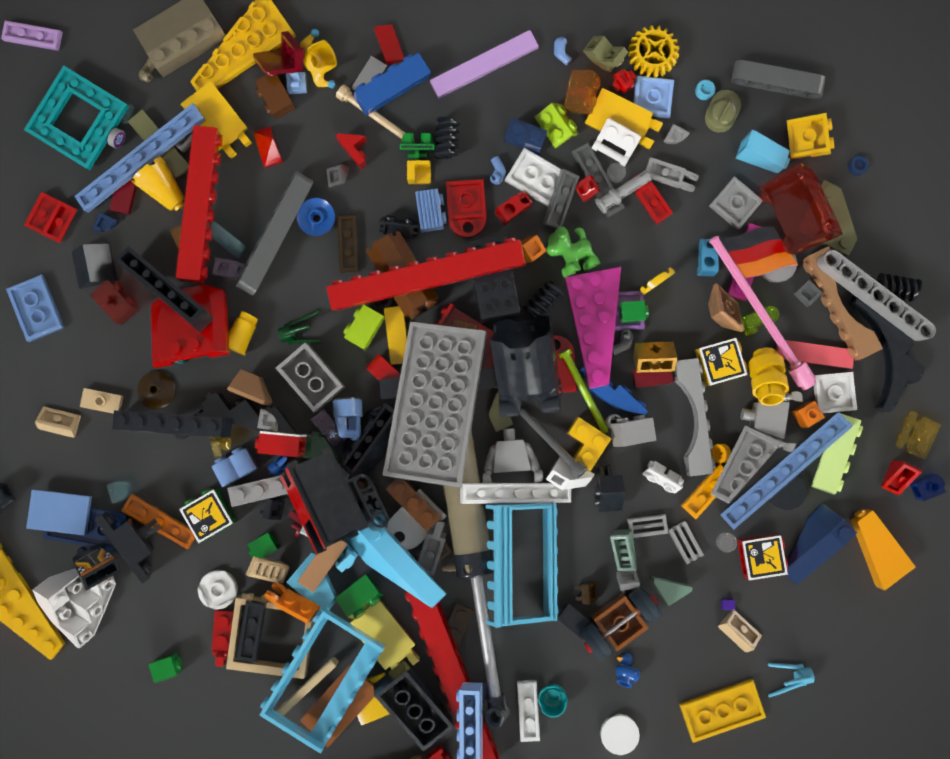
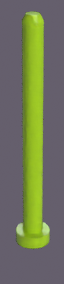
[558,348,608,434]

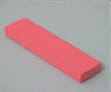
[776,340,854,369]

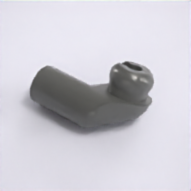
[612,329,633,355]

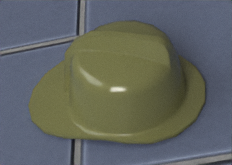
[705,90,741,133]

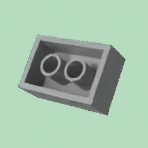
[276,343,346,412]

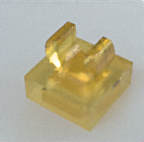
[211,437,232,458]

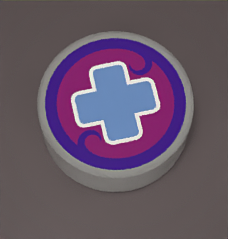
[107,128,125,149]

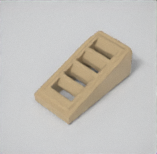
[246,556,289,583]

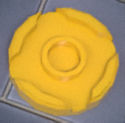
[640,267,676,295]

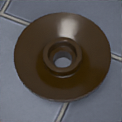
[137,371,176,409]

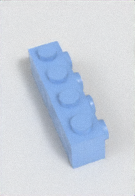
[456,682,483,759]

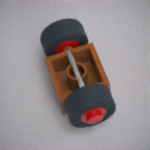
[580,587,662,661]

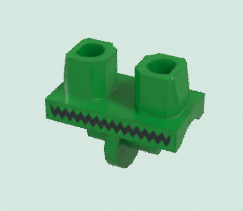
[400,133,434,161]

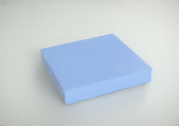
[633,76,674,119]

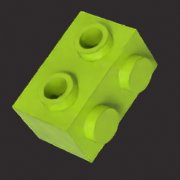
[344,304,385,351]

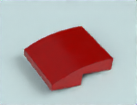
[24,192,77,243]

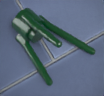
[278,309,323,345]

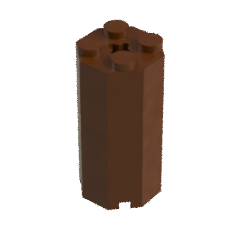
[366,231,439,320]

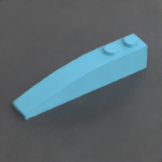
[345,511,446,608]

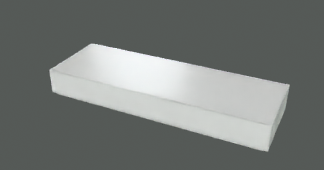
[517,680,540,742]

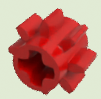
[612,69,637,93]

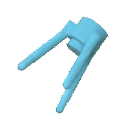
[768,663,814,697]

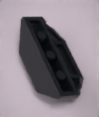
[340,403,394,477]

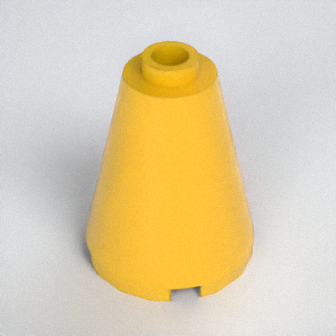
[132,157,185,212]

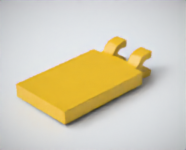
[181,81,252,159]
[585,88,663,150]

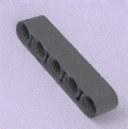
[731,60,826,99]

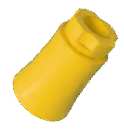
[228,311,258,356]

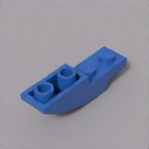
[579,366,648,415]

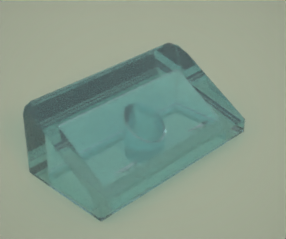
[211,222,247,259]

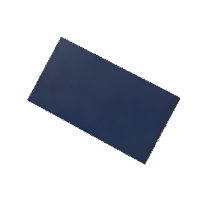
[43,507,128,552]

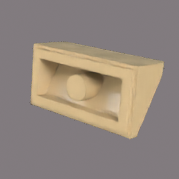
[35,406,81,438]
[718,610,762,652]

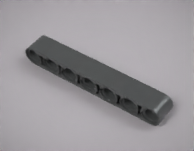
[235,171,313,295]

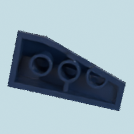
[786,503,857,585]

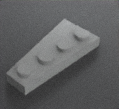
[711,426,782,504]

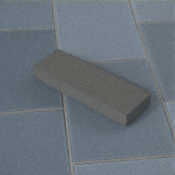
[542,169,579,229]

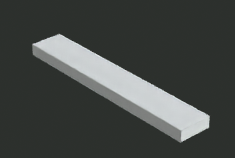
[460,483,571,504]

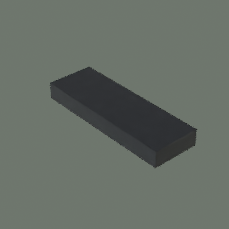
[236,600,267,663]

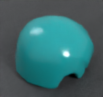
[538,684,568,718]

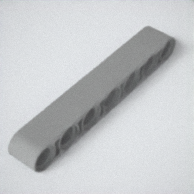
[817,250,936,341]

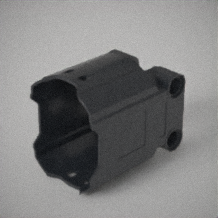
[490,315,562,417]

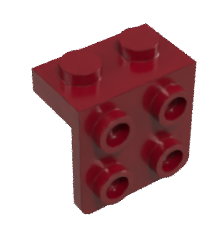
[253,31,305,76]

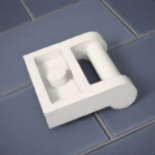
[592,118,642,167]

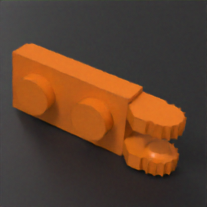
[264,582,320,624]

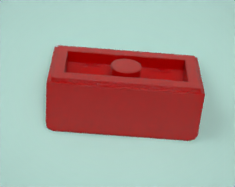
[374,25,404,66]

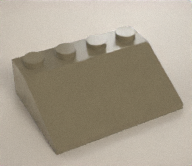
[133,0,226,78]

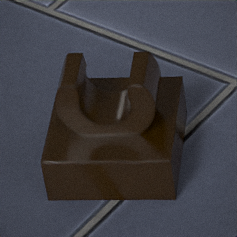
[575,581,597,604]

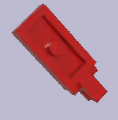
[633,173,673,225]
[212,610,234,666]

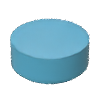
[695,80,715,100]

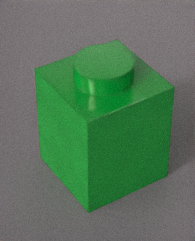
[619,300,649,324]
[247,531,281,558]
[148,652,183,683]

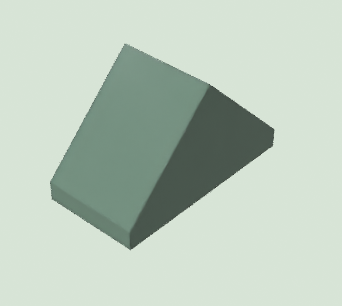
[650,576,693,606]

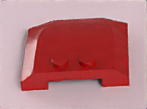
[151,285,230,368]

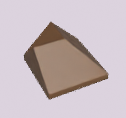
[708,283,744,332]
[227,369,273,406]

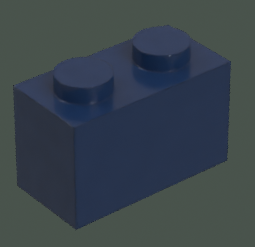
[504,118,547,155]

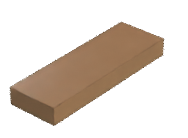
[297,540,348,593]

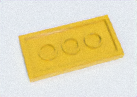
[679,679,766,743]

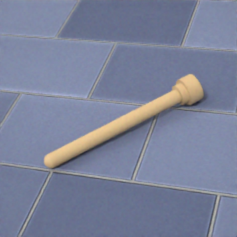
[336,84,415,144]

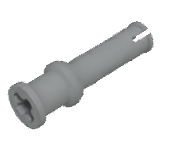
[595,170,651,214]

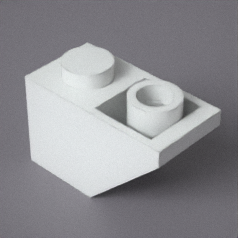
[546,457,595,490]

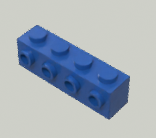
[353,53,431,116]

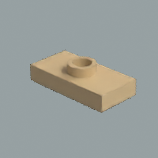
[80,388,123,414]

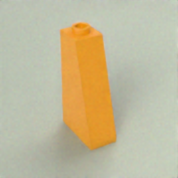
[850,509,916,590]

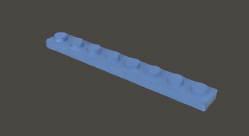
[75,103,206,213]
[721,412,853,530]

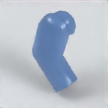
[554,37,573,66]

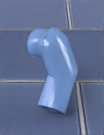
[490,156,506,185]

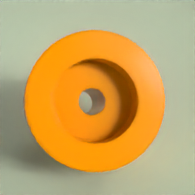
[711,443,732,463]

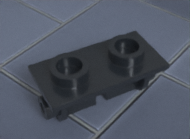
[379,215,419,238]

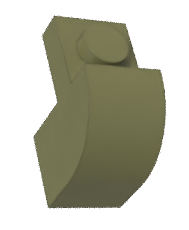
[583,36,628,72]

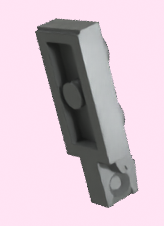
[418,520,447,576]

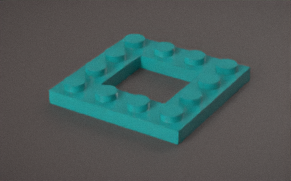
[24,65,130,170]

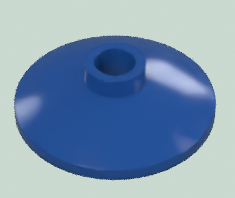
[297,198,335,236]

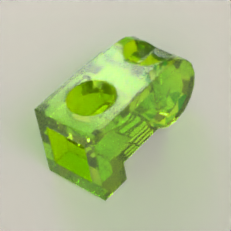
[742,306,780,336]

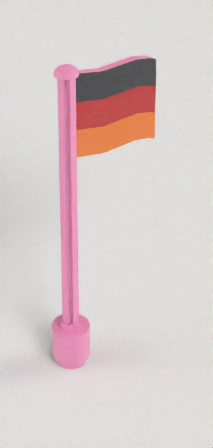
[709,227,817,390]

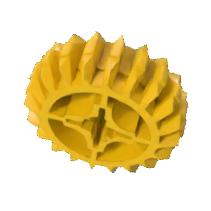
[628,25,679,78]

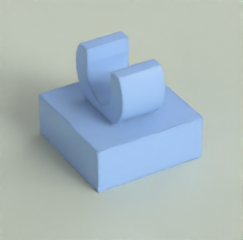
[286,72,307,94]

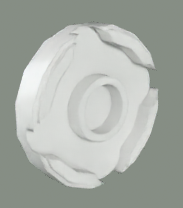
[198,570,238,610]
[600,714,640,755]

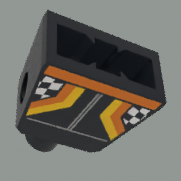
[72,545,121,591]

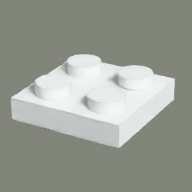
[813,372,857,413]

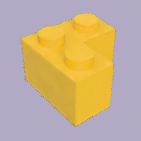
[566,417,611,471]

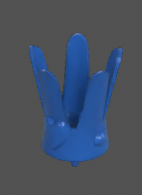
[267,455,292,477]

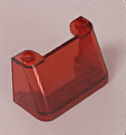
[759,163,843,255]

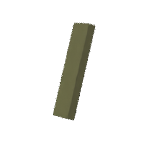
[128,110,189,180]

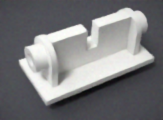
[642,460,684,494]

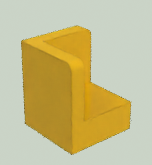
[407,161,431,184]

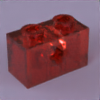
[90,280,139,325]

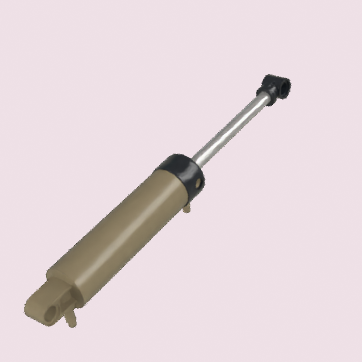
[442,427,511,728]

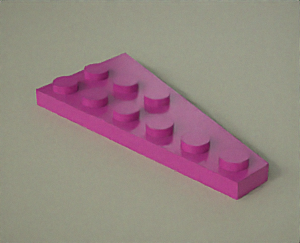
[565,267,621,389]

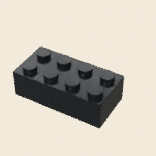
[373,660,454,751]

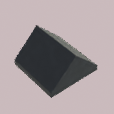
[72,244,117,289]

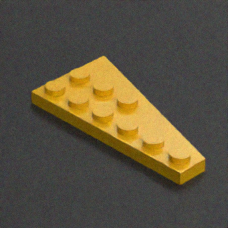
[190,0,296,91]
[0,543,65,660]

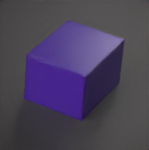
[721,598,735,610]

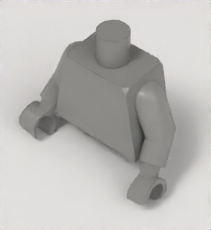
[740,391,803,452]
[482,429,543,483]

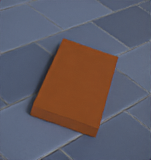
[300,663,374,748]

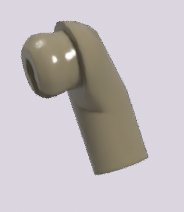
[138,58,155,82]

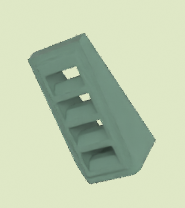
[610,529,637,571]

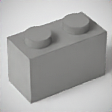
[610,415,656,447]

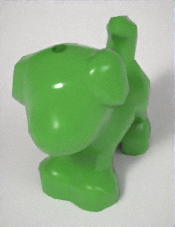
[546,227,601,278]

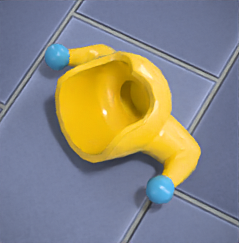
[300,29,337,89]

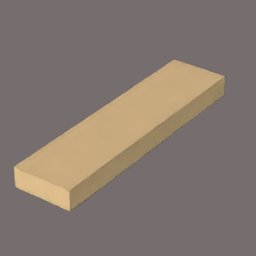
[276,657,339,716]

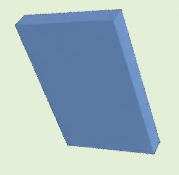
[6,274,65,342]
[26,489,92,535]

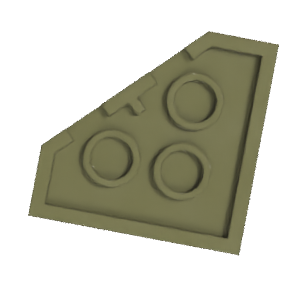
[796,180,858,257]

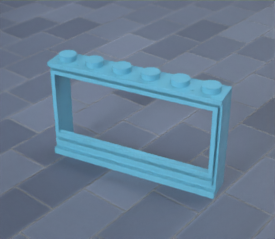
[486,503,558,628]
[260,608,386,754]

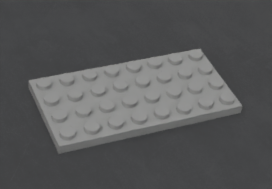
[383,322,487,488]

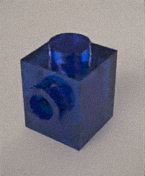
[910,473,946,501]

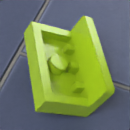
[535,103,578,148]

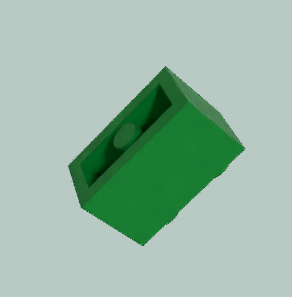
[335,574,384,619]

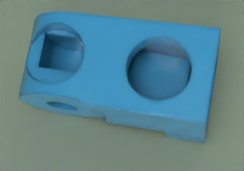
[697,239,719,276]

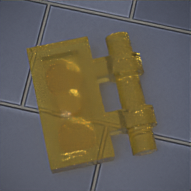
[895,411,941,459]

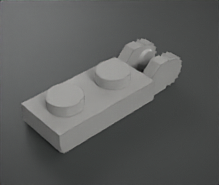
[645,157,699,192]

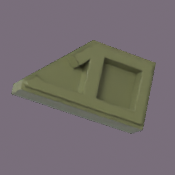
[488,393,513,432]

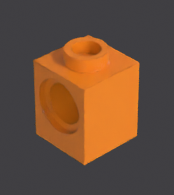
[521,235,547,263]
[791,401,825,428]

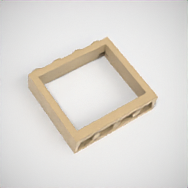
[226,593,314,679]

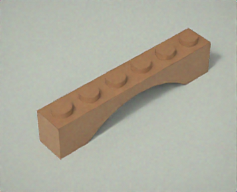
[803,246,883,361]

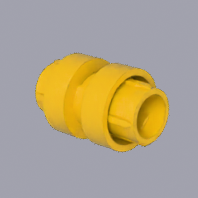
[748,348,789,406]

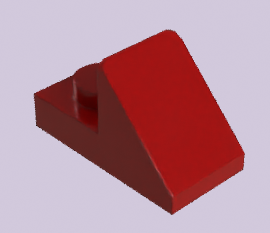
[335,133,367,170]

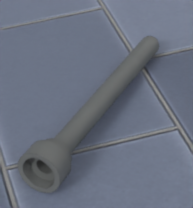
[519,407,588,479]

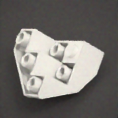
[33,569,116,648]

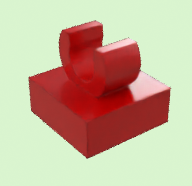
[576,175,601,202]

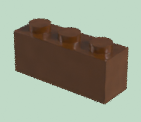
[386,478,441,532]

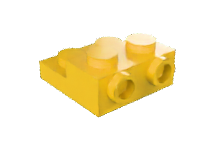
[787,113,834,159]

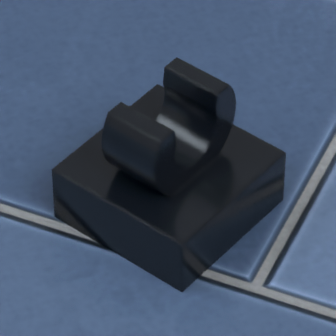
[260,499,285,520]

